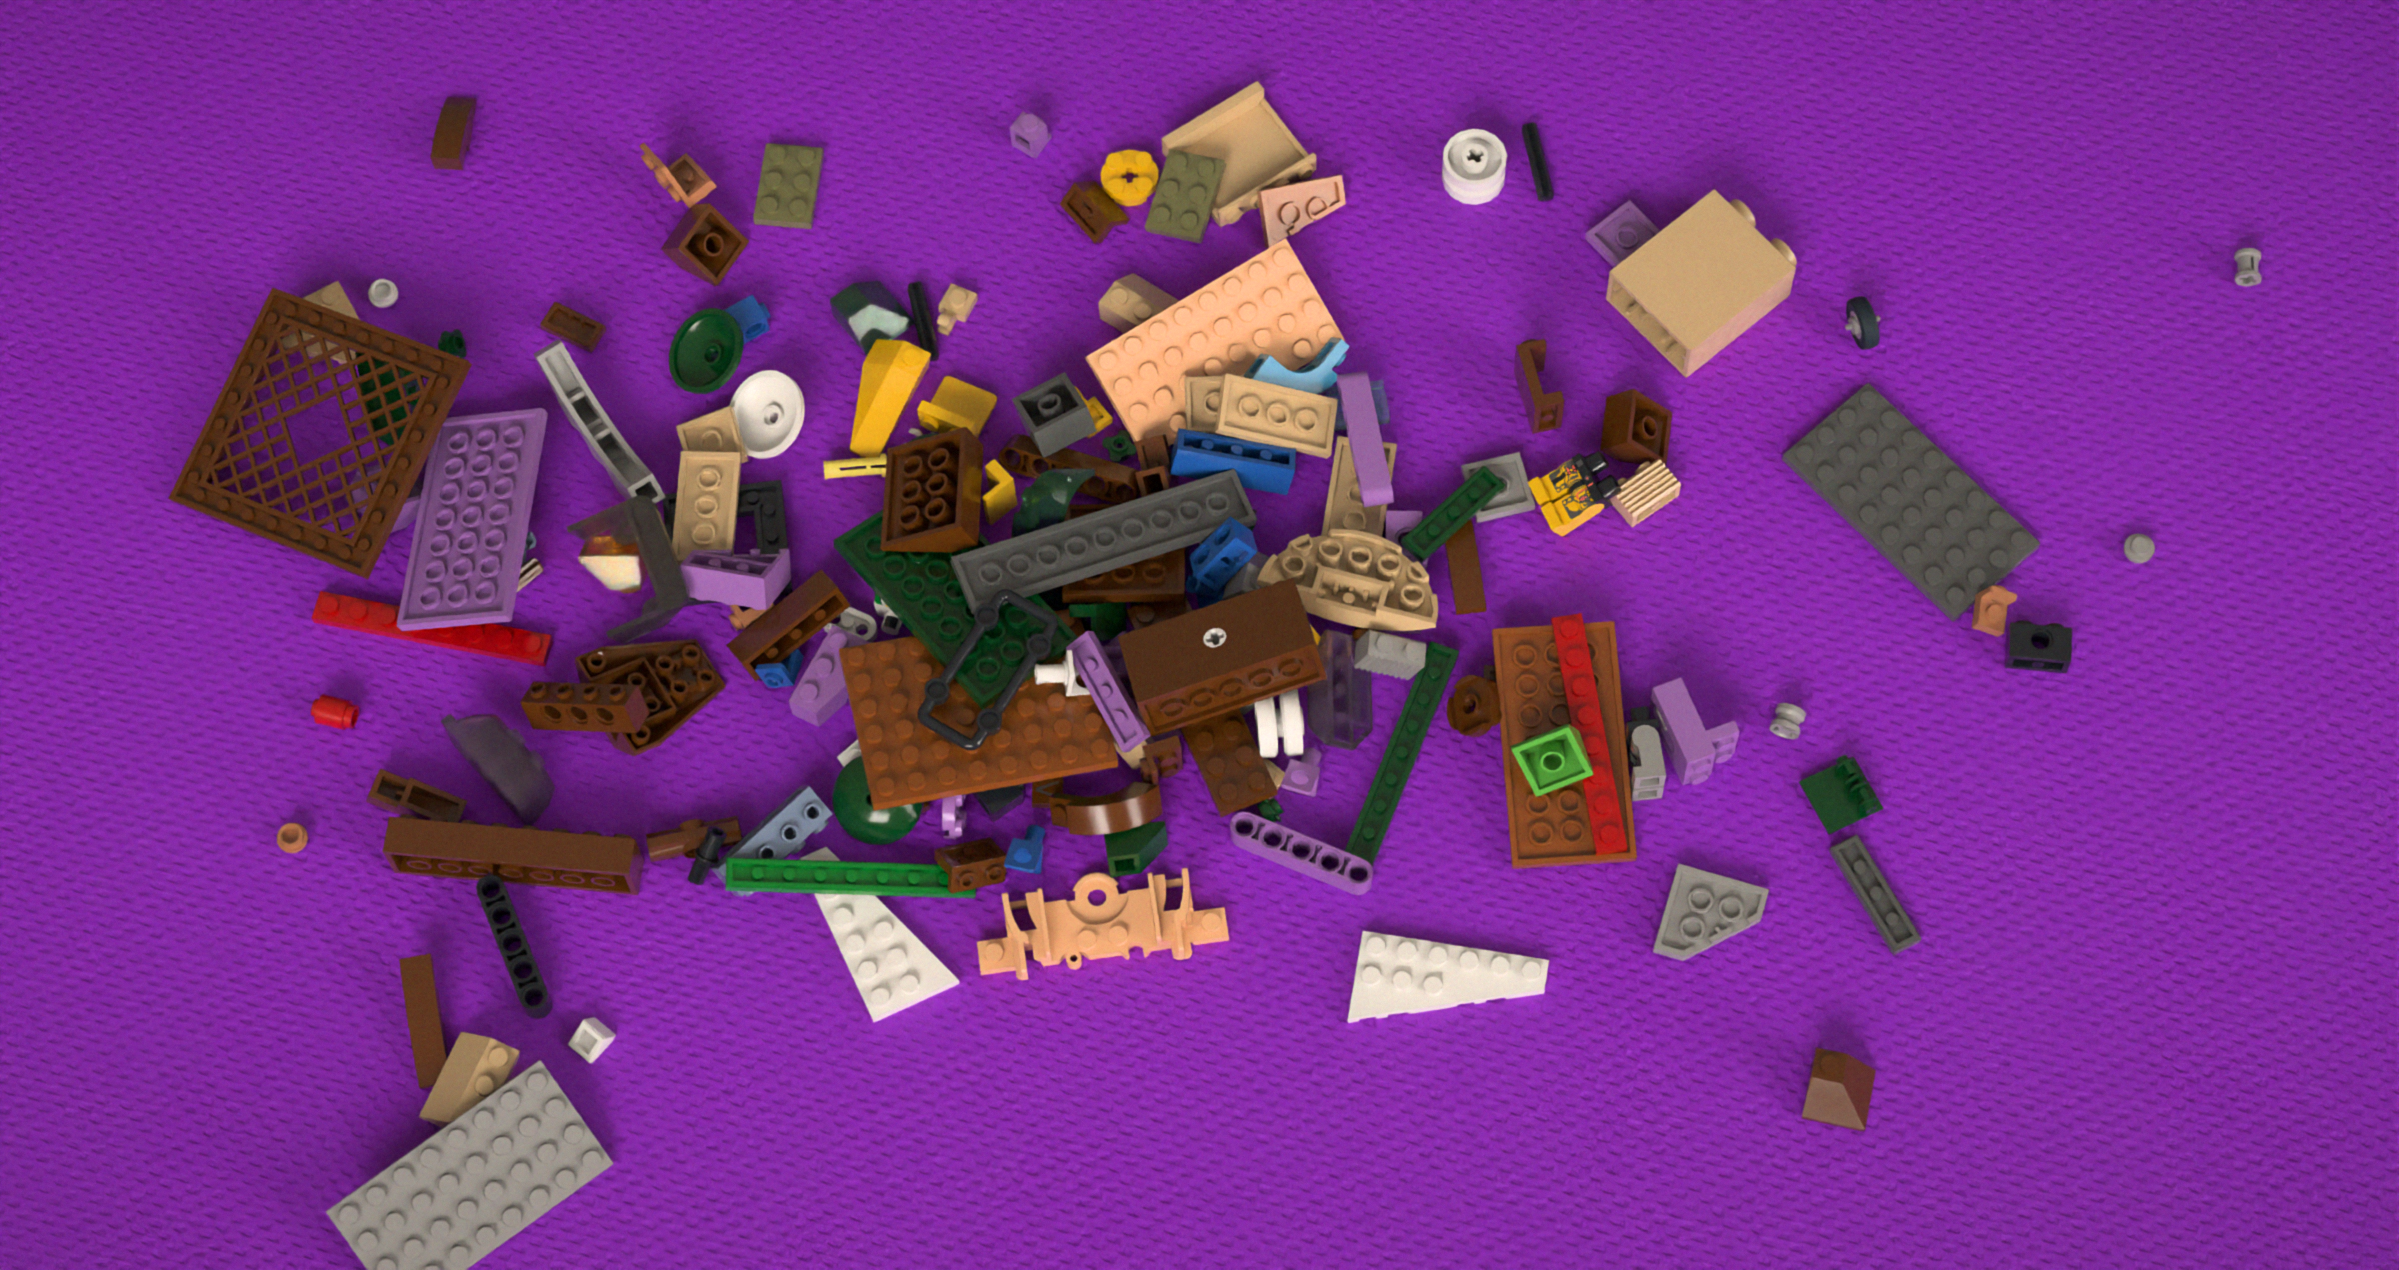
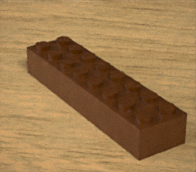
[383,814,644,895]

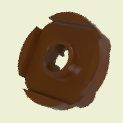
[1447,675,1501,737]

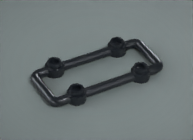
[917,589,1059,751]

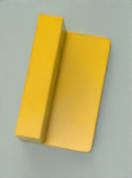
[982,459,1017,526]

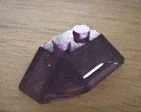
[1307,629,1373,751]

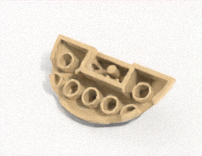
[1257,529,1438,631]

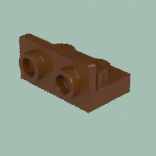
[1139,735,1183,785]
[934,837,1007,894]

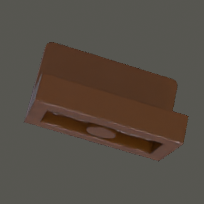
[1060,181,1130,243]

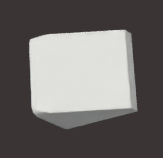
[567,1017,616,1064]

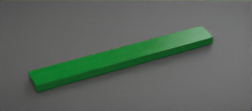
[725,858,976,898]

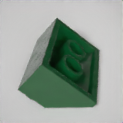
[355,352,420,446]

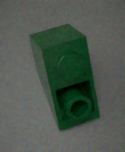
[1104,821,1168,878]

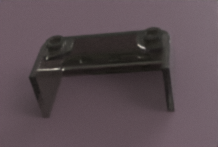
[567,496,690,644]

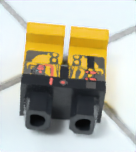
[1527,451,1622,537]

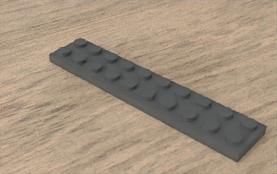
[951,469,1257,614]

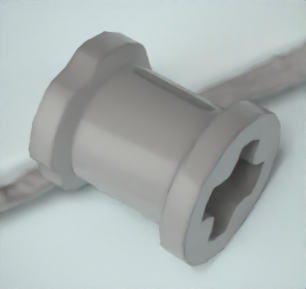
[2234,248,2262,286]

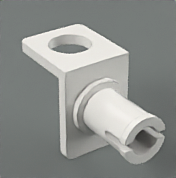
[1034,650,1090,696]

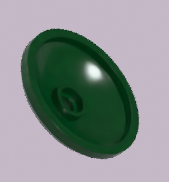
[669,308,744,394]
[832,756,924,845]

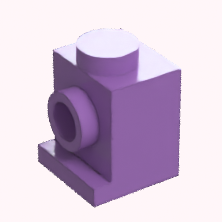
[1010,111,1052,159]

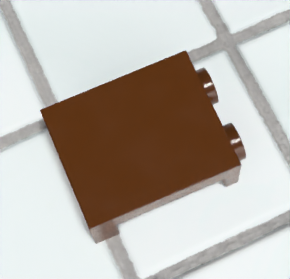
[1514,339,1564,434]

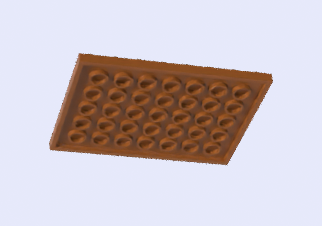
[839,609,1118,811]

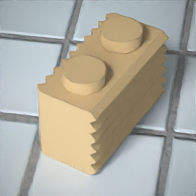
[1610,459,1681,527]

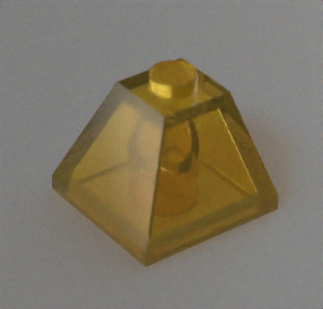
[578,535,648,593]

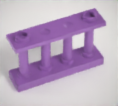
[1065,631,1182,752]

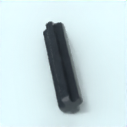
[1522,122,1554,202]
[907,281,939,362]

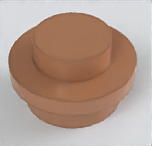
[277,823,308,853]

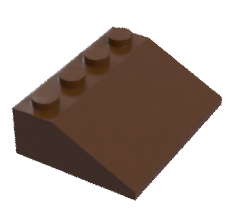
[880,427,984,552]

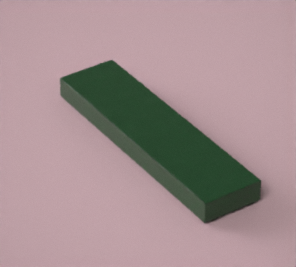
[1401,465,1505,563]

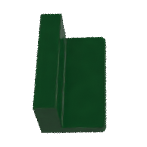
[1069,602,1126,641]

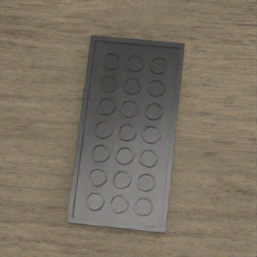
[1782,383,2040,622]

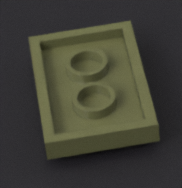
[753,143,824,229]
[1145,149,1226,243]

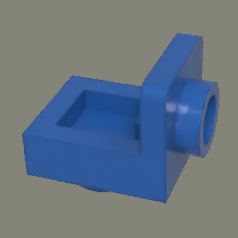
[755,649,804,688]

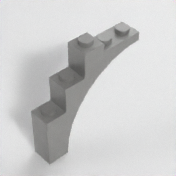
[533,339,666,513]

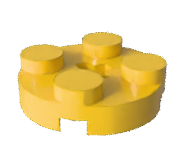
[1101,150,1159,206]

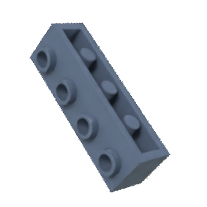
[711,785,833,897]

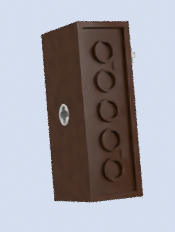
[1118,577,1327,737]

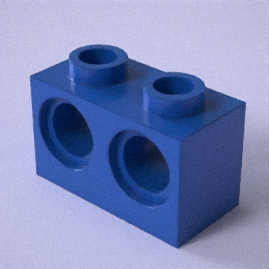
[1189,516,1258,592]

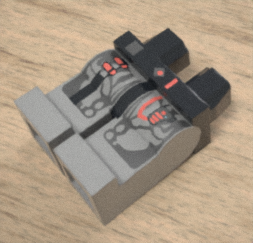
[1625,706,1666,802]

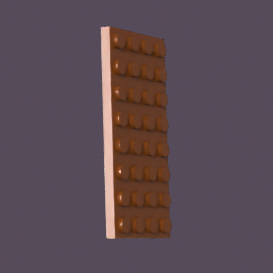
[1492,621,1637,869]

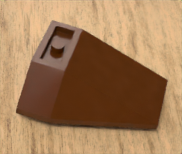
[574,639,726,756]

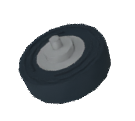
[1845,296,1880,350]

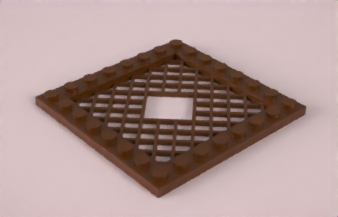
[168,287,472,580]

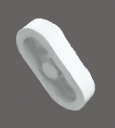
[823,607,878,643]

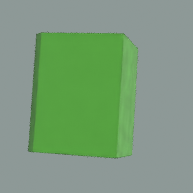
[1511,724,1594,797]

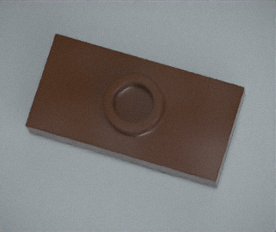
[540,301,606,353]

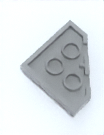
[1653,863,1769,961]

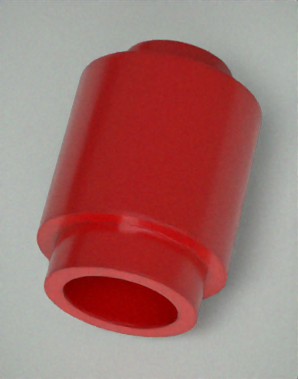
[311,694,359,730]

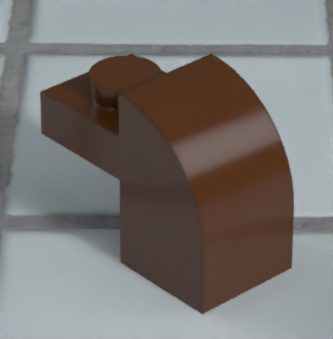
[1135,434,1179,497]

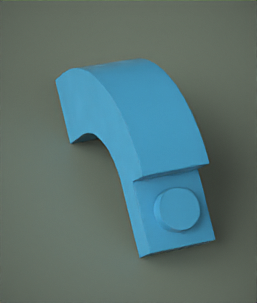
[1244,337,1350,394]

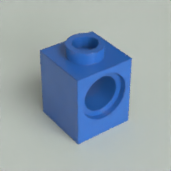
[724,295,771,344]

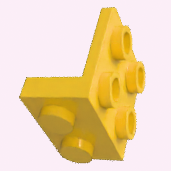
[917,376,997,439]

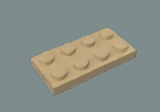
[1215,373,1338,459]
[1321,436,1397,538]
[671,451,742,565]

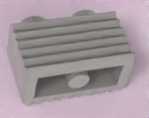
[1354,629,1426,681]

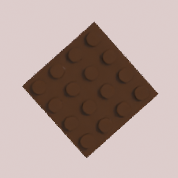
[1062,504,1185,603]

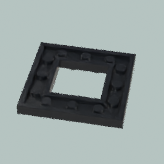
[663,480,793,608]

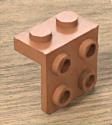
[639,142,716,208]

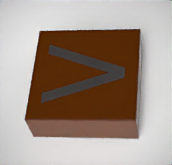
[1032,777,1064,808]

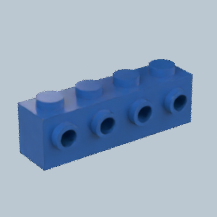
[1170,428,1296,495]

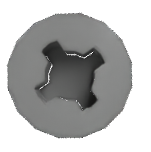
[1769,703,1806,739]

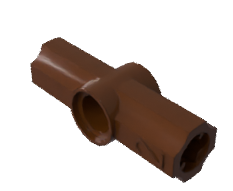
[646,816,743,862]

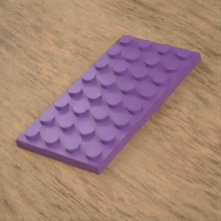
[396,408,548,631]

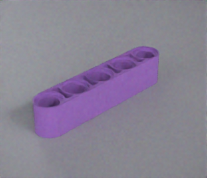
[1337,370,1394,508]
[1230,812,1373,895]

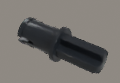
[688,826,727,886]

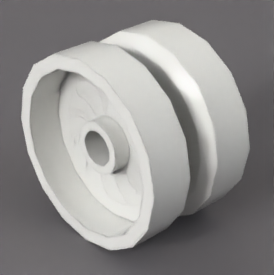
[1442,129,1507,205]
[1254,689,1304,759]

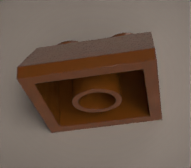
[661,203,749,286]
[1600,389,1672,466]

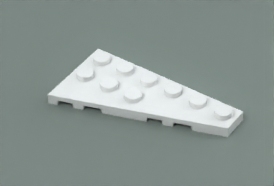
[798,847,960,1022]
[1348,931,1549,1023]

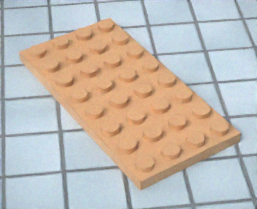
[1085,238,1345,446]

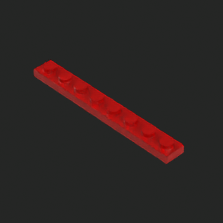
[312,591,553,667]
[1551,613,1627,856]

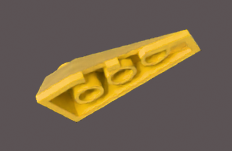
[850,339,931,458]

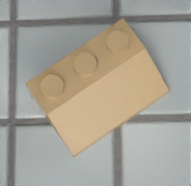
[1098,273,1179,334]
[419,1032,520,1128]

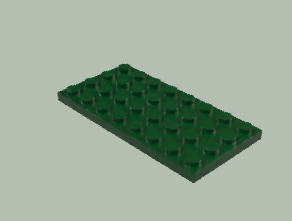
[833,509,1078,710]

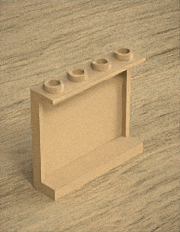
[1162,81,1316,228]

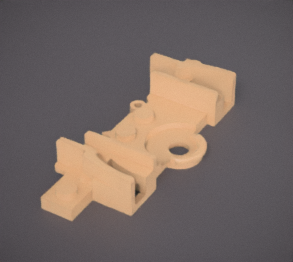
[977,867,1229,980]

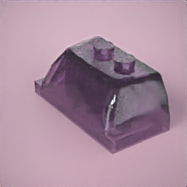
[441,713,555,826]

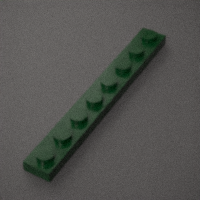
[1345,641,1459,868]

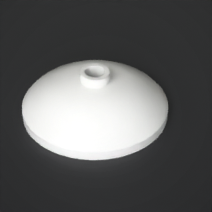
[730,370,805,459]

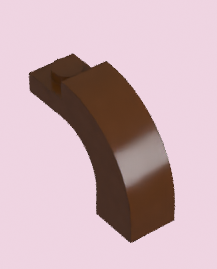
[1048,781,1163,835]

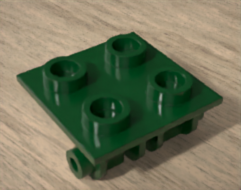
[1799,755,1883,835]

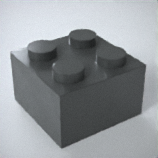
[1012,372,1097,458]

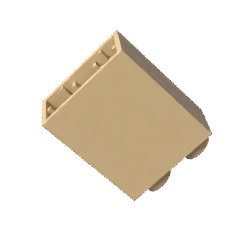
[1606,189,1797,378]

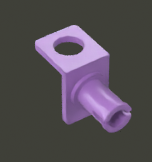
[1281,748,1322,797]

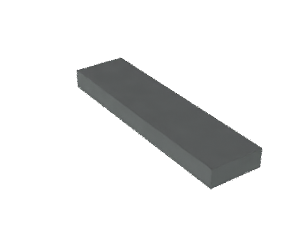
[1829,834,1922,956]

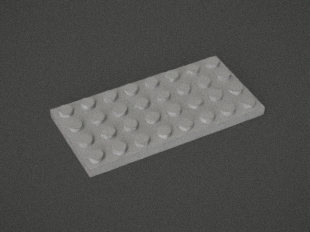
[326,1060,614,1270]

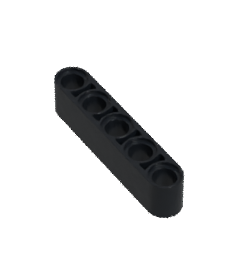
[476,874,553,1019]

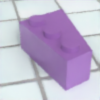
[680,549,791,610]
[788,625,871,727]

